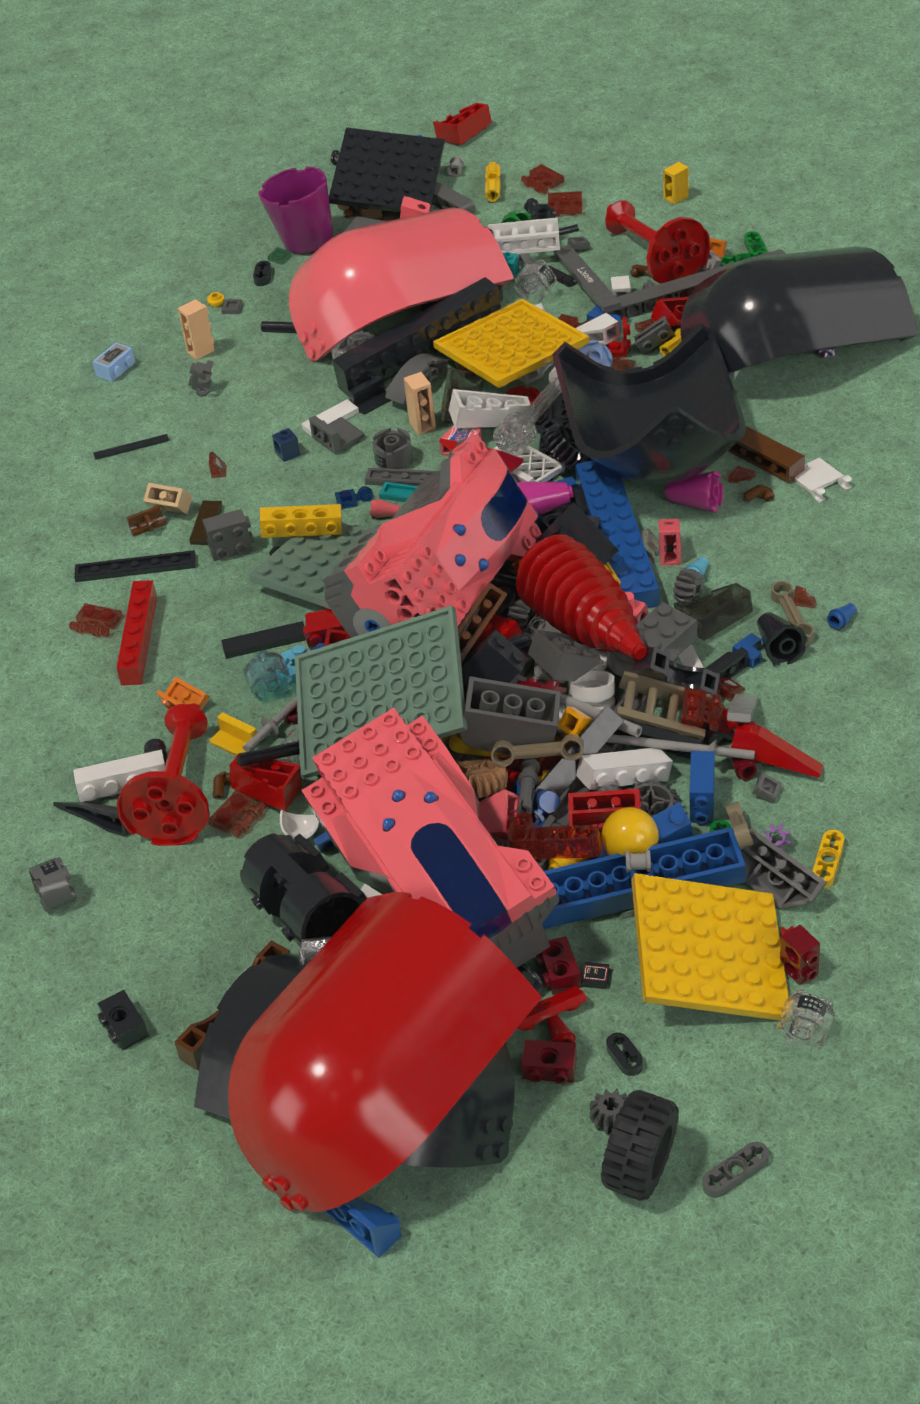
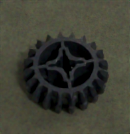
[543,423,591,471]

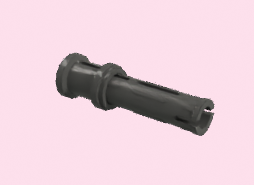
[517,758,540,817]

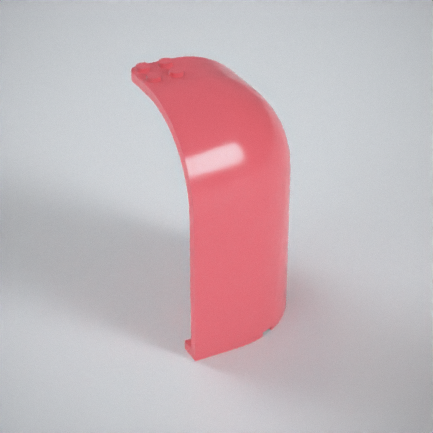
[289,208,514,361]

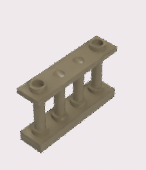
[615,671,711,741]

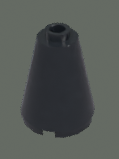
[757,612,808,665]

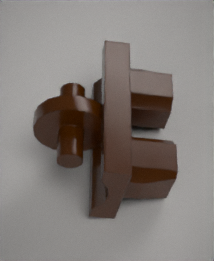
[126,505,166,537]

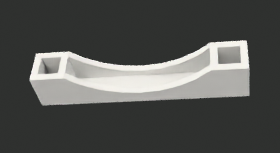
[520,313,621,385]

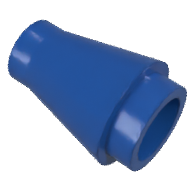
[827,603,857,629]

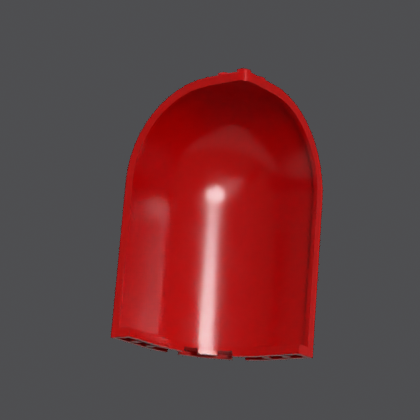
[228,892,542,1212]

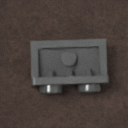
[634,316,675,355]

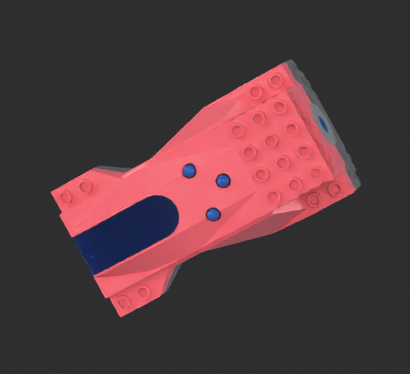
[325,434,542,638]
[301,708,560,968]

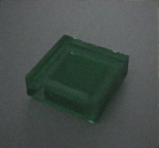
[267,247,292,265]

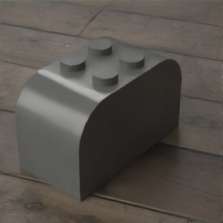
[461,677,561,758]

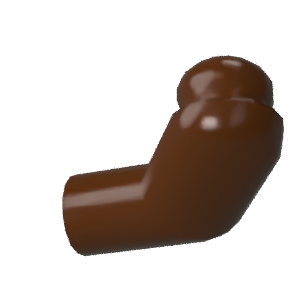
[337,205,355,218]
[630,264,652,278]
[743,485,775,502]
[213,771,231,798]

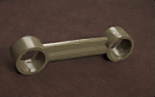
[771,581,814,646]
[491,734,584,767]
[725,801,754,849]

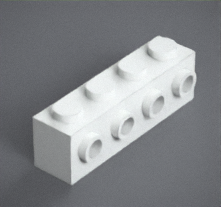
[576,748,673,790]
[73,750,165,802]

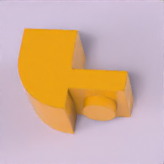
[557,706,593,751]

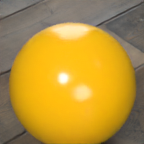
[601,807,659,856]

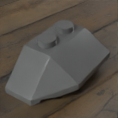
[740,828,827,910]

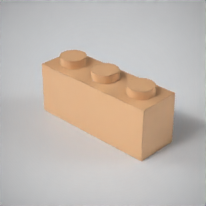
[178,299,215,360]
[404,372,436,435]

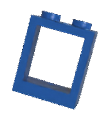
[689,751,715,824]

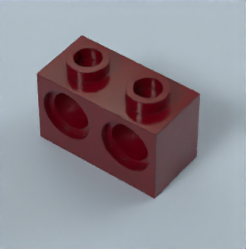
[780,924,820,985]
[535,936,581,995]

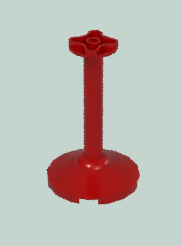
[605,200,711,284]
[117,703,210,846]

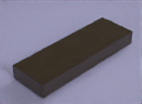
[189,500,223,545]

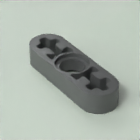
[702,1142,769,1198]

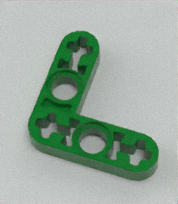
[720,231,768,266]

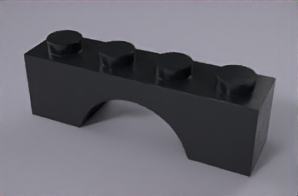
[633,647,720,696]

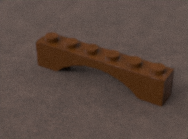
[174,940,291,1071]

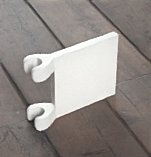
[794,457,852,503]

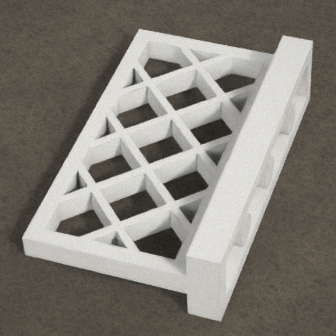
[493,437,565,490]

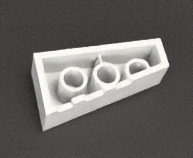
[449,389,531,428]

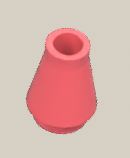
[370,499,399,518]

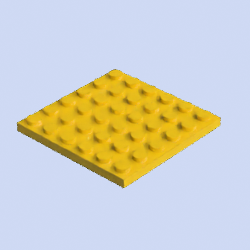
[433,299,590,388]
[631,873,791,1021]

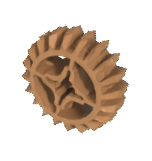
[457,758,508,798]

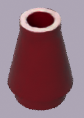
[727,757,757,780]

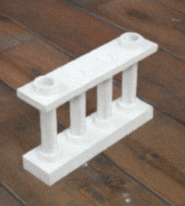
[488,218,560,254]

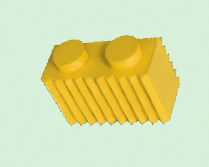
[663,162,690,204]

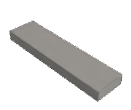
[727,694,758,723]

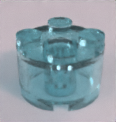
[243,650,293,702]

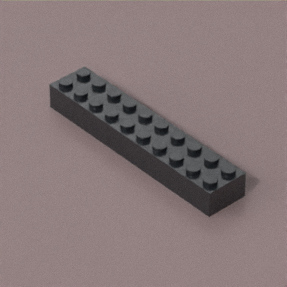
[332,277,502,398]

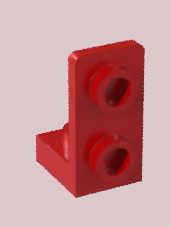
[605,317,631,358]

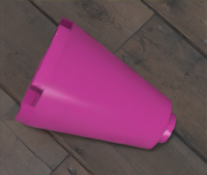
[665,471,723,512]
[517,481,573,515]

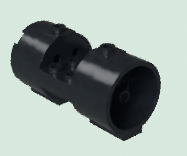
[240,833,367,957]

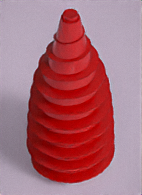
[516,534,647,659]

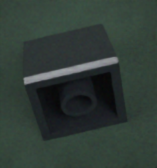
[461,629,529,696]

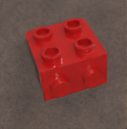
[303,609,345,649]

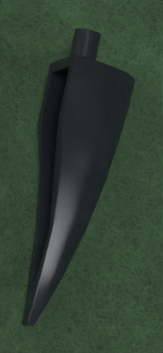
[53,802,130,837]

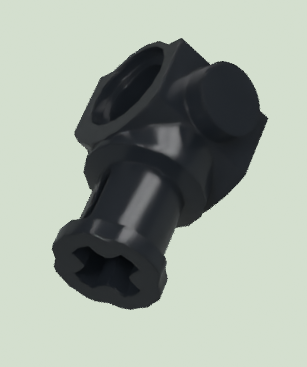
[524,198,556,220]

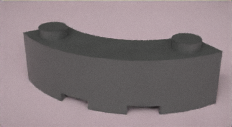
[385,353,449,405]

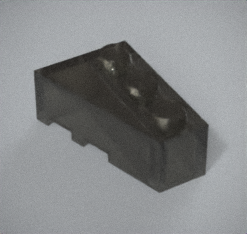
[440,368,485,423]
[673,583,753,641]

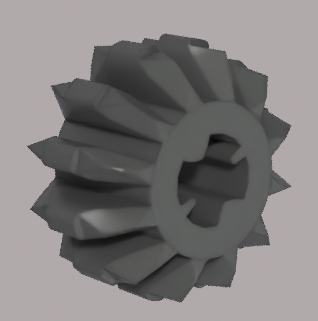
[673,568,704,605]
[507,600,536,633]
[589,1088,628,1134]

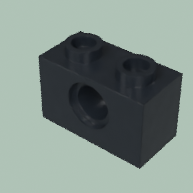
[97,990,149,1051]

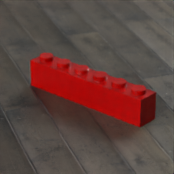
[116,580,157,686]

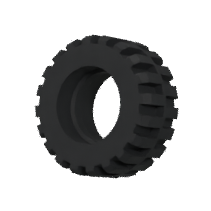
[601,1090,679,1201]

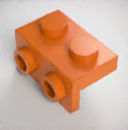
[156,677,210,710]

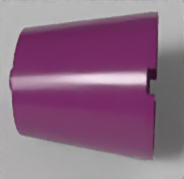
[258,166,334,253]

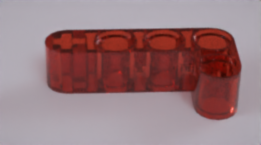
[508,812,603,859]

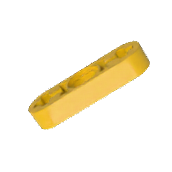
[812,830,844,889]

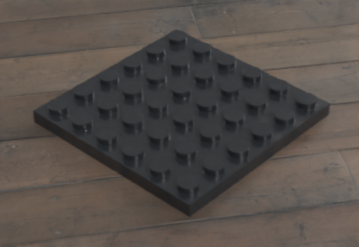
[329,127,445,212]

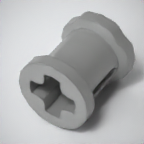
[447,156,464,177]
[625,850,651,873]

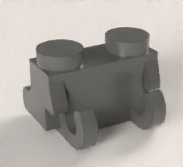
[188,360,213,397]

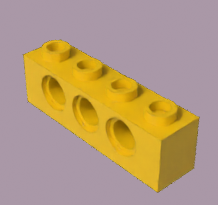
[260,504,342,538]

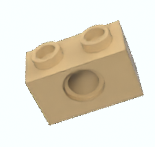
[143,483,193,515]

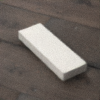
[301,399,359,436]

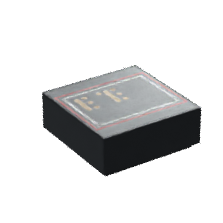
[581,962,610,989]

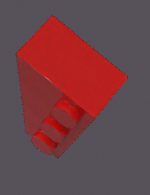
[433,103,492,145]
[229,753,302,812]

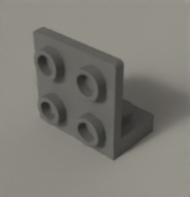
[309,415,364,454]

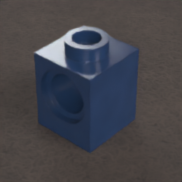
[272,428,301,462]

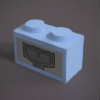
[92,342,135,382]

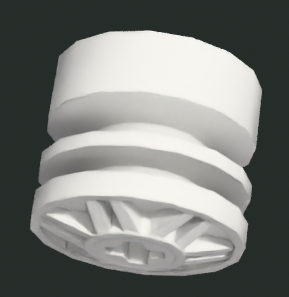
[568,670,615,719]

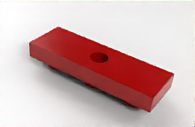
[518,986,587,1031]

